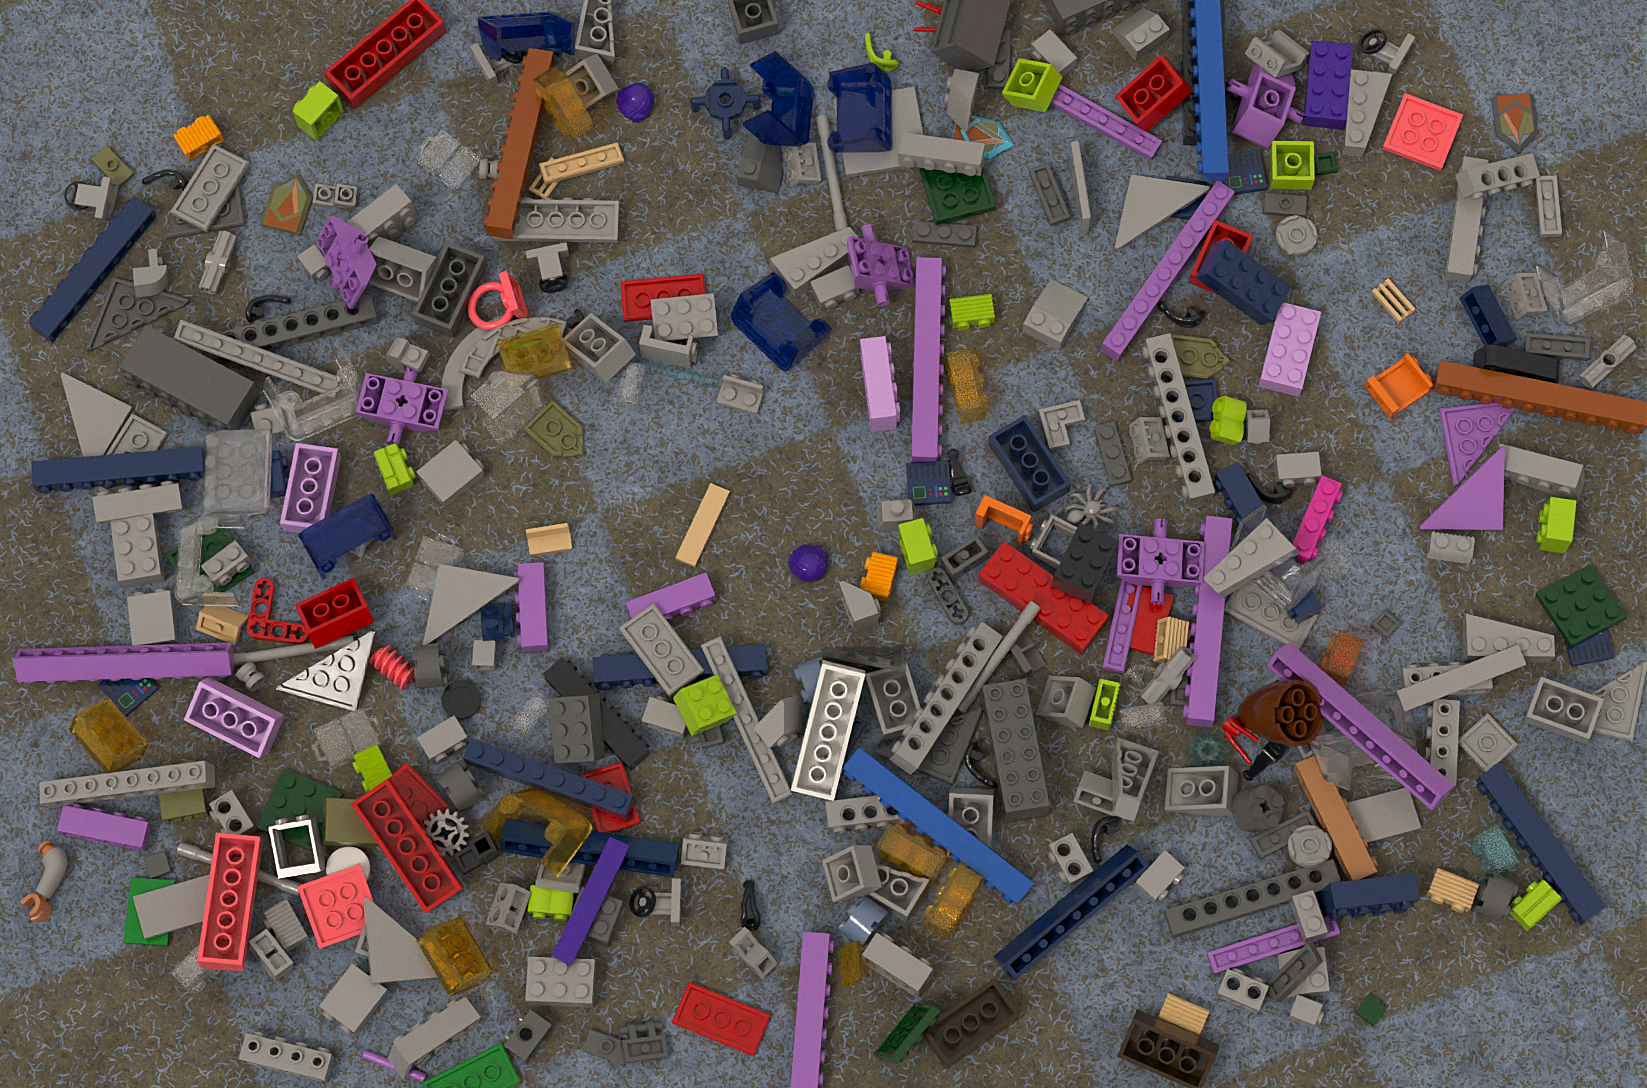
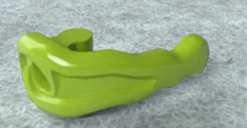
[865,33,899,72]

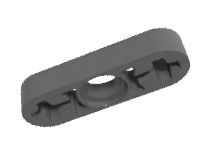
[928,568,968,625]

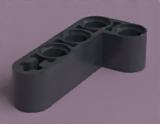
[1473,345,1560,384]

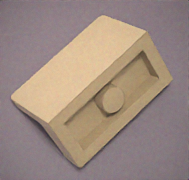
[526,523,573,557]
[196,601,249,645]

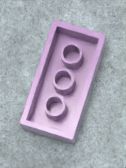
[1258,302,1321,397]
[860,336,900,432]
[280,443,341,537]
[184,677,285,758]

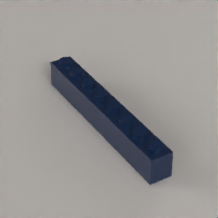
[29,196,157,343]
[31,447,207,494]
[1213,462,1322,624]
[592,644,768,690]
[463,739,636,821]
[1476,763,1606,925]
[501,818,679,878]
[993,844,1149,980]

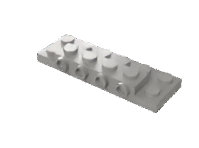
[492,197,619,243]

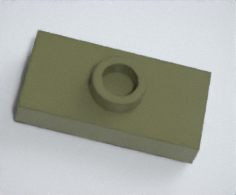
[91,145,135,189]

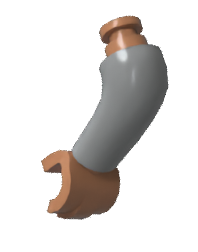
[20,840,68,922]

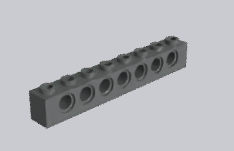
[211,293,379,364]
[1164,859,1341,939]

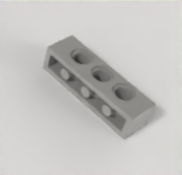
[1455,153,1540,200]
[825,795,912,834]

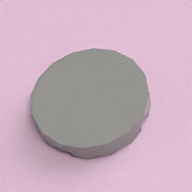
[1275,215,1318,256]
[1288,825,1332,868]

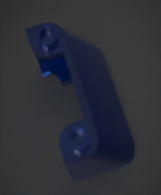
[827,62,892,153]
[731,272,832,372]

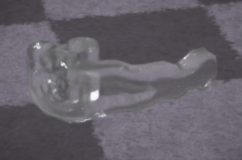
[1122,664,1156,685]

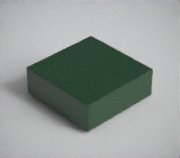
[1314,152,1338,176]
[1355,995,1387,1027]

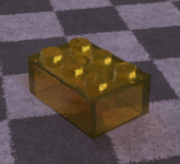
[533,66,595,140]
[497,323,572,388]
[946,348,989,425]
[69,697,149,773]
[876,824,947,887]
[923,864,983,941]
[417,917,495,997]

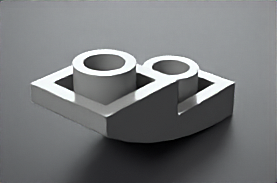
[312,183,357,208]

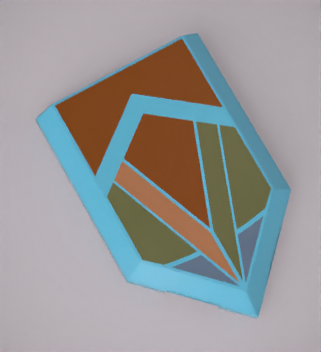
[952,115,1014,160]

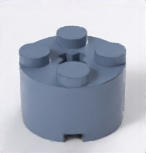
[794,657,822,706]
[838,895,889,947]

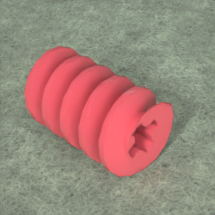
[369,645,415,691]

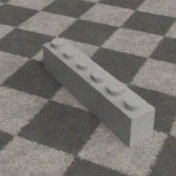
[1444,156,1489,282]

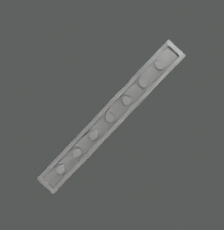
[174,320,341,397]
[701,636,793,803]

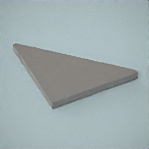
[1115,175,1210,251]
[61,372,133,457]
[423,564,520,645]
[1591,661,1647,742]
[363,898,456,984]

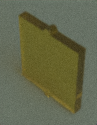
[839,941,863,987]

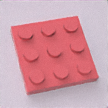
[1382,93,1463,171]
[297,863,375,949]

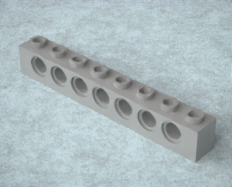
[1142,333,1215,503]
[889,622,1003,775]
[39,761,215,808]

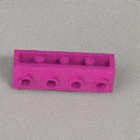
[1292,476,1343,565]

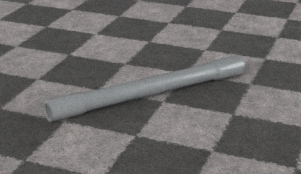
[816,115,848,232]
[957,600,1041,713]
[234,635,355,666]
[177,841,302,896]

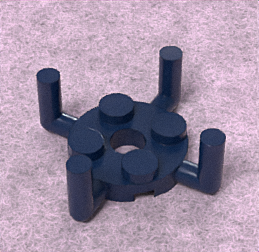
[690,67,761,140]

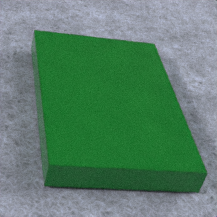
[123,878,176,946]

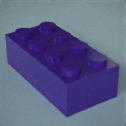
[1302,40,1353,130]

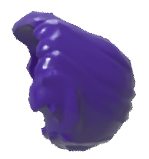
[616,83,654,123]
[788,544,829,582]

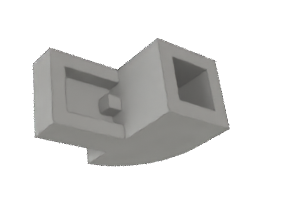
[133,249,168,297]
[385,338,430,372]
[729,927,778,979]

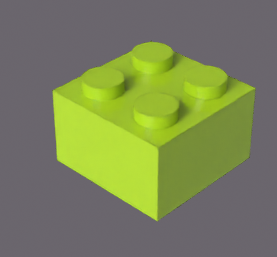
[1002,58,1063,112]
[292,81,344,141]
[1269,141,1315,190]
[1536,497,1576,554]
[898,518,938,576]
[673,674,737,736]

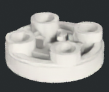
[326,846,371,880]

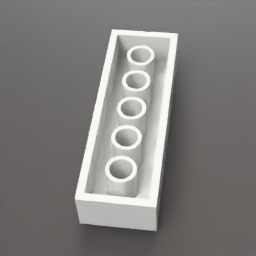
[791,660,865,801]

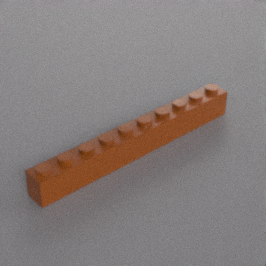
[484,48,554,239]
[1433,360,1647,434]

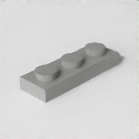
[1535,175,1562,237]

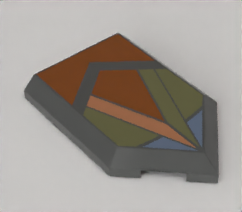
[1491,93,1538,154]

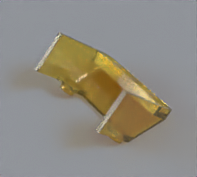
[481,787,592,878]

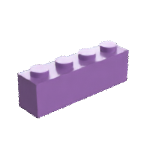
[514,562,549,652]
[626,573,716,622]
[57,804,152,852]

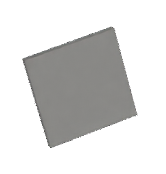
[833,87,923,177]

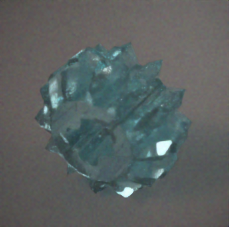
[1188,733,1226,767]

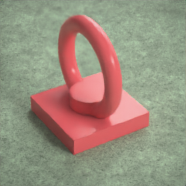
[467,271,530,330]

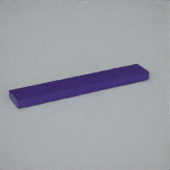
[551,837,630,966]

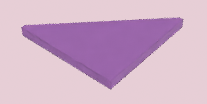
[1439,403,1516,487]
[1419,447,1505,530]

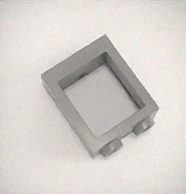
[1030,515,1077,570]
[269,814,326,879]

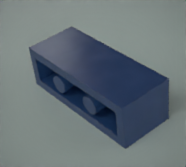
[1459,285,1517,347]

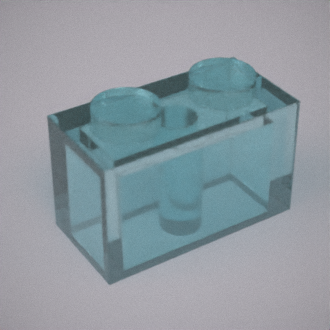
[1471,824,1520,875]

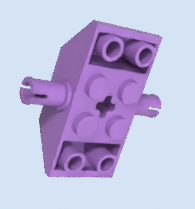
[1226,62,1304,149]
[316,216,377,309]
[847,224,915,307]
[356,367,448,446]
[1116,519,1204,605]

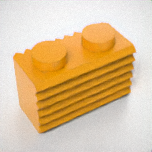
[173,115,224,161]
[860,551,898,602]

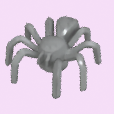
[1064,484,1119,530]

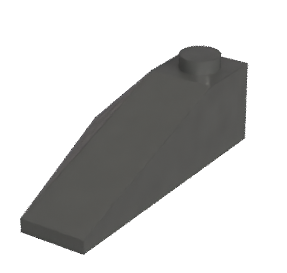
[737,110,782,194]

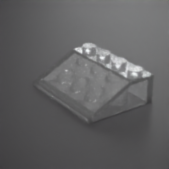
[202,429,273,521]

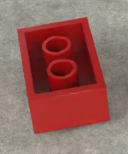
[1115,54,1193,132]
[1189,220,1254,294]
[295,578,374,649]

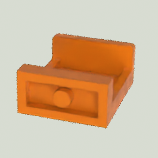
[1364,353,1433,419]
[974,495,1033,546]

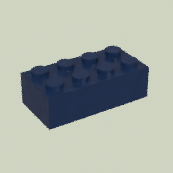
[1196,239,1291,325]
[988,415,1071,513]
[1318,874,1420,921]

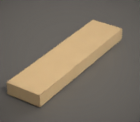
[539,142,624,185]
[675,483,730,568]

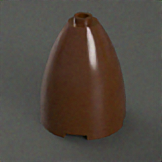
[1238,680,1323,746]

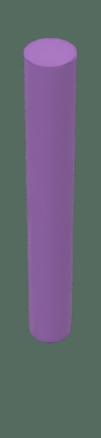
[362,1049,427,1082]

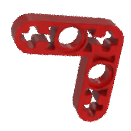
[247,578,309,645]

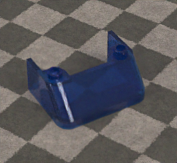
[478,12,575,61]
[743,51,814,147]
[298,493,397,580]

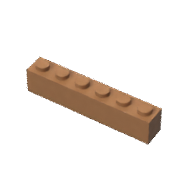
[1293,753,1378,881]

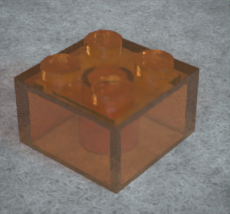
[1319,630,1364,689]

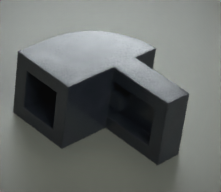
[453,831,500,875]

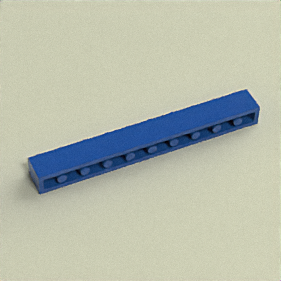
[1189,0,1229,181]
[843,746,1034,904]

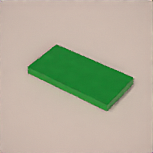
[421,1042,521,1088]

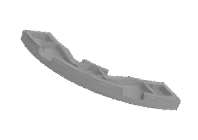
[441,316,510,412]
[459,317,567,379]

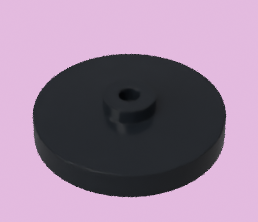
[441,681,481,720]

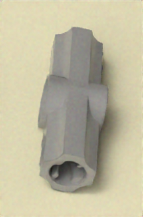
[198,231,238,295]
[1578,335,1637,390]
[1141,646,1196,706]

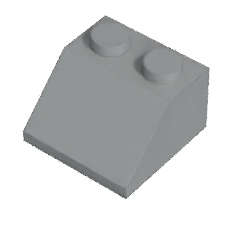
[1111,8,1170,61]
[557,54,619,114]
[944,69,979,131]
[839,581,881,633]
[1036,676,1096,728]
[753,695,803,748]
[822,845,882,902]
[1277,947,1330,999]

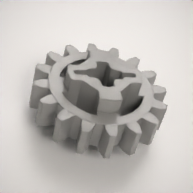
[424,808,470,856]

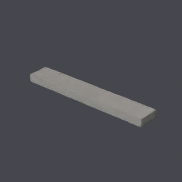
[1396,644,1526,711]

